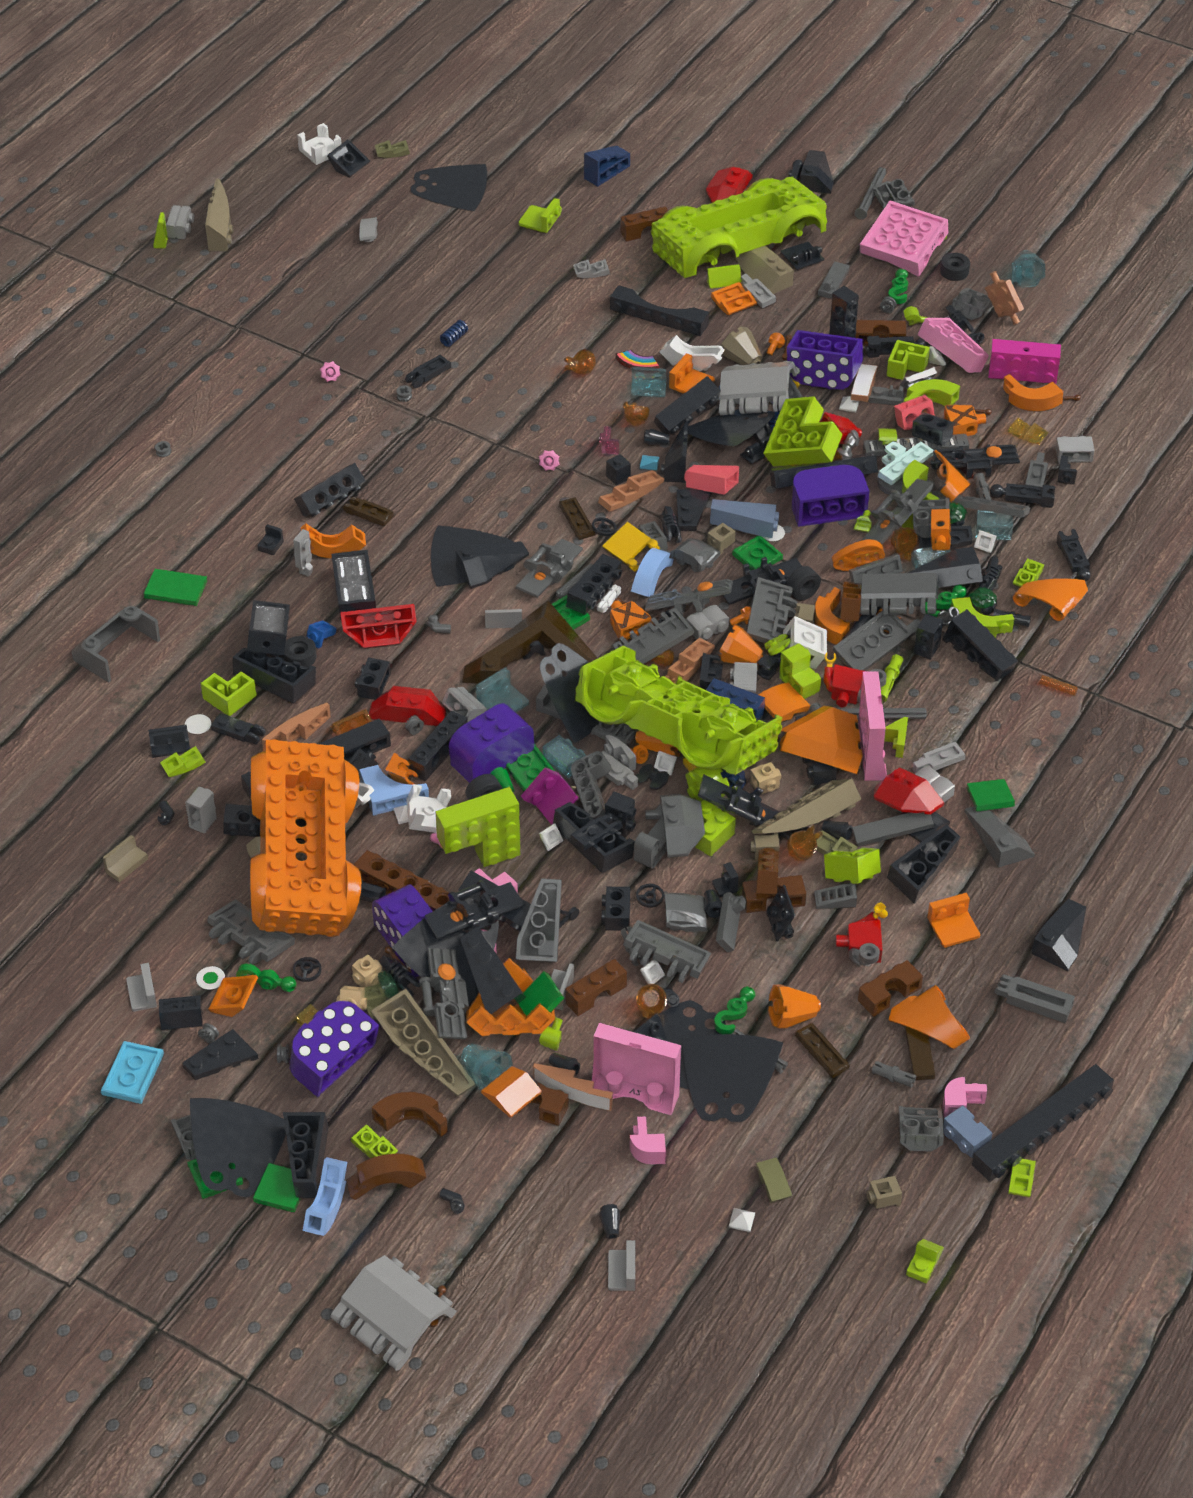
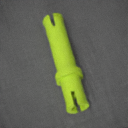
[880,654,903,703]

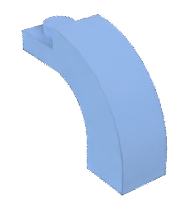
[631,548,674,597]
[303,1157,347,1236]

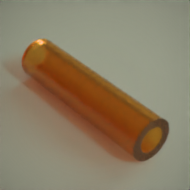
[1039,675,1078,696]

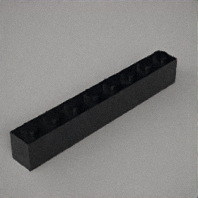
[241,718,391,802]
[972,1064,1114,1182]

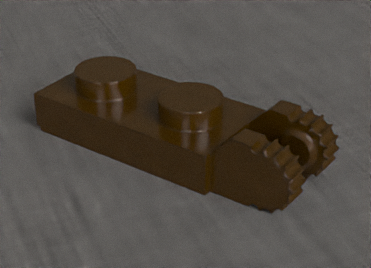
[343,496,394,527]

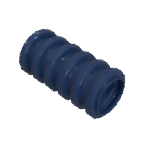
[440,320,468,347]

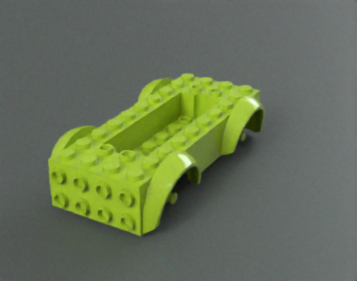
[651,177,827,278]
[575,646,783,775]

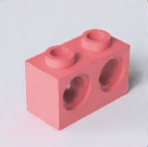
[894,395,935,430]

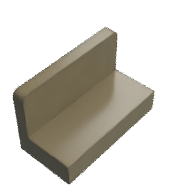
[103,835,148,883]

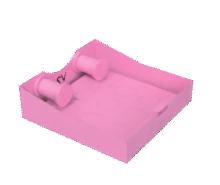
[860,201,948,277]
[858,671,887,781]
[592,1023,681,1115]

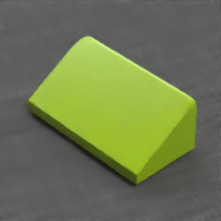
[707,264,741,289]

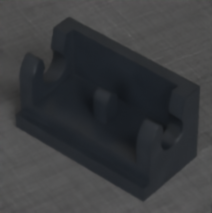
[700,653,723,690]
[148,724,190,758]
[159,995,203,1030]

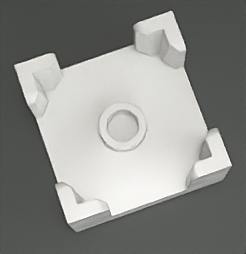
[298,123,341,165]
[783,616,827,669]
[406,784,451,833]

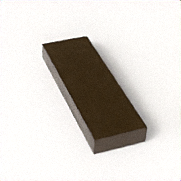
[559,497,595,540]
[795,1023,850,1078]
[905,1026,935,1080]

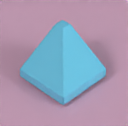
[640,455,660,470]

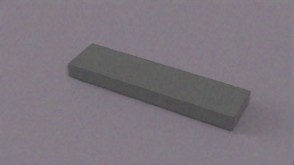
[853,812,934,846]

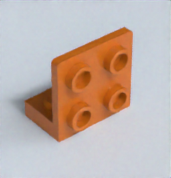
[669,353,715,394]
[927,893,980,948]

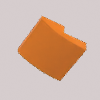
[711,282,757,315]
[759,682,811,721]

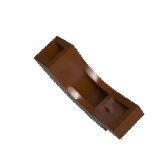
[372,1092,447,1137]
[346,1153,427,1200]

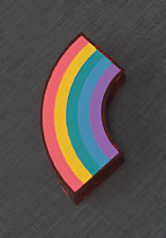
[616,350,660,372]

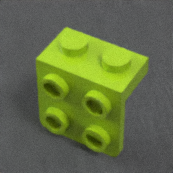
[519,198,562,233]

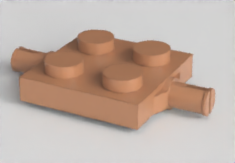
[985,271,1024,325]

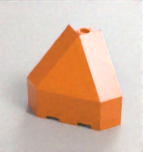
[780,706,863,774]
[466,958,555,1036]

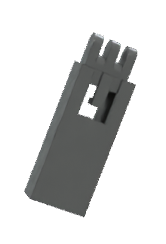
[994,974,1075,1023]

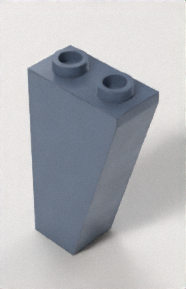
[710,499,779,538]

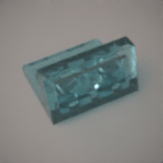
[631,367,667,397]
[476,667,529,712]

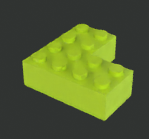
[763,396,842,467]
[435,787,521,867]

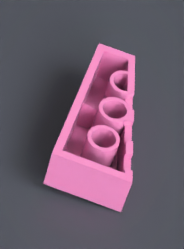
[918,318,989,373]

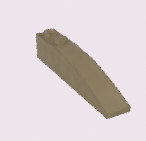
[205,179,233,251]
[730,246,794,294]
[752,778,861,834]
[371,989,476,1097]

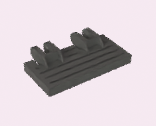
[746,577,798,643]
[613,607,694,664]
[207,899,295,965]
[623,920,711,983]

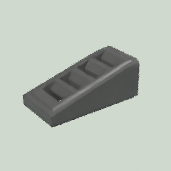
[638,521,668,551]
[814,883,857,909]

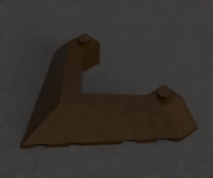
[462,600,598,685]

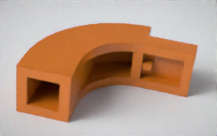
[1003,374,1063,411]
[301,523,366,558]
[814,587,850,645]

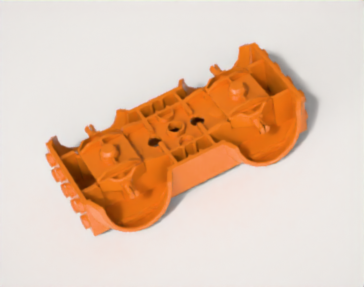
[250,739,361,937]

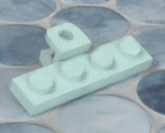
[878,441,933,485]

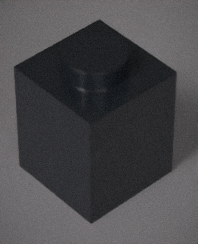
[606,454,631,486]

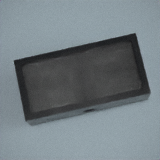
[331,550,376,620]
[247,600,290,656]

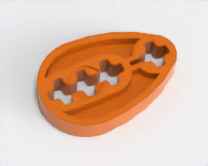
[832,539,885,571]

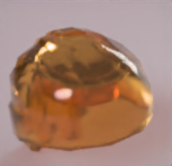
[564,349,596,375]
[623,401,650,426]
[890,527,917,562]
[787,825,823,861]
[636,984,667,1019]

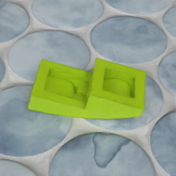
[160,746,206,777]
[1008,1159,1036,1198]

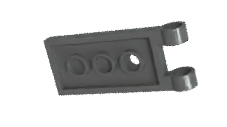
[833,606,921,671]

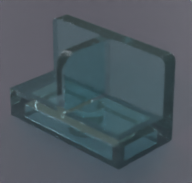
[975,510,1013,540]

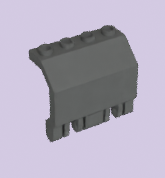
[861,573,938,615]

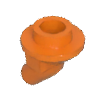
[766,332,785,356]
[730,606,751,626]
[630,745,648,764]

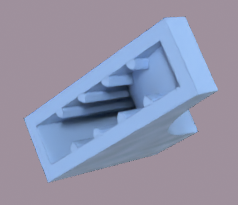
[359,765,429,815]

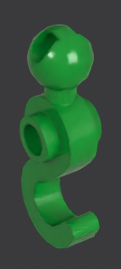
[888,269,908,304]
[924,585,967,617]
[236,964,296,992]
[714,986,755,1034]

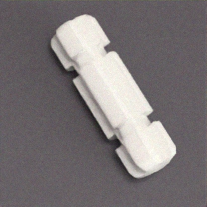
[597,584,621,613]

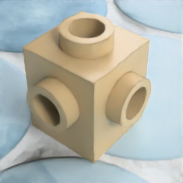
[750,762,781,794]
[352,955,382,987]
[336,986,367,1011]

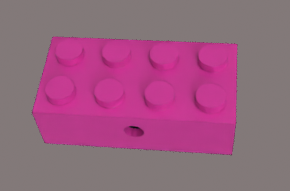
[988,339,1061,384]

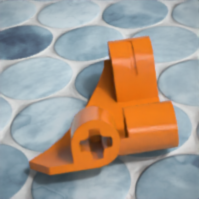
[934,450,970,502]
[1013,578,1088,621]
[889,985,970,1049]

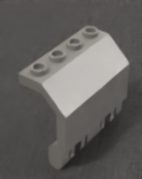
[719,361,797,415]
[331,1255,457,1371]

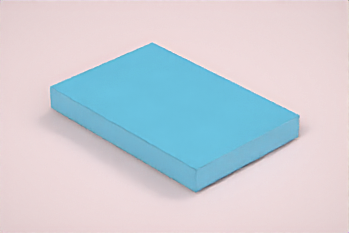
[101,1041,164,1104]

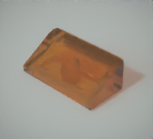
[330,709,372,736]

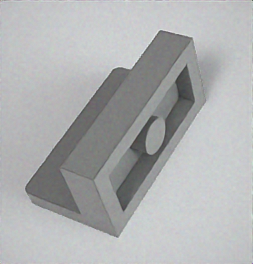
[485,609,522,628]
[126,963,157,1012]
[551,964,574,1010]
[608,1240,635,1291]

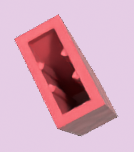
[684,465,739,495]

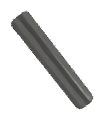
[556,563,593,599]

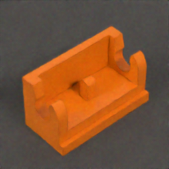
[385,753,418,785]

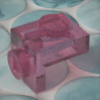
[599,426,619,455]

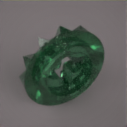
[378,970,399,1000]

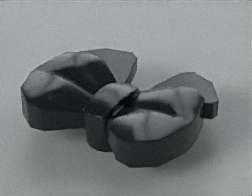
[636,764,669,790]

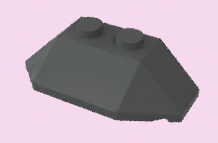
[660,794,705,858]

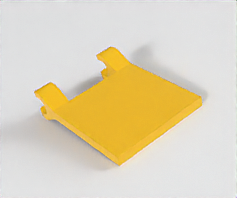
[602,522,660,572]

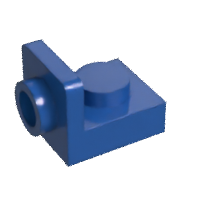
[306,620,337,648]

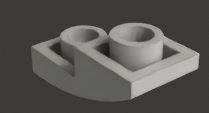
[359,217,378,242]
[573,259,610,278]
[604,735,636,771]

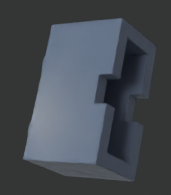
[943,1105,992,1158]

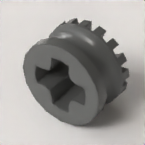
[880,297,896,314]
[396,385,412,402]
[155,441,172,457]
[405,715,424,735]
[198,1023,219,1044]
[277,1044,290,1063]

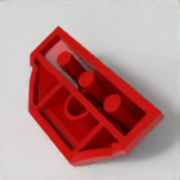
[706,167,753,203]
[341,604,417,648]
[368,686,446,726]
[874,767,944,815]

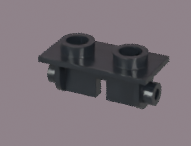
[740,435,770,464]

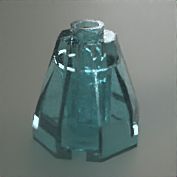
[1011,250,1045,288]
[461,1043,513,1090]

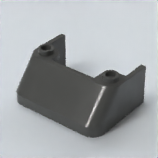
[72,606,160,683]

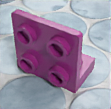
[521,767,578,825]

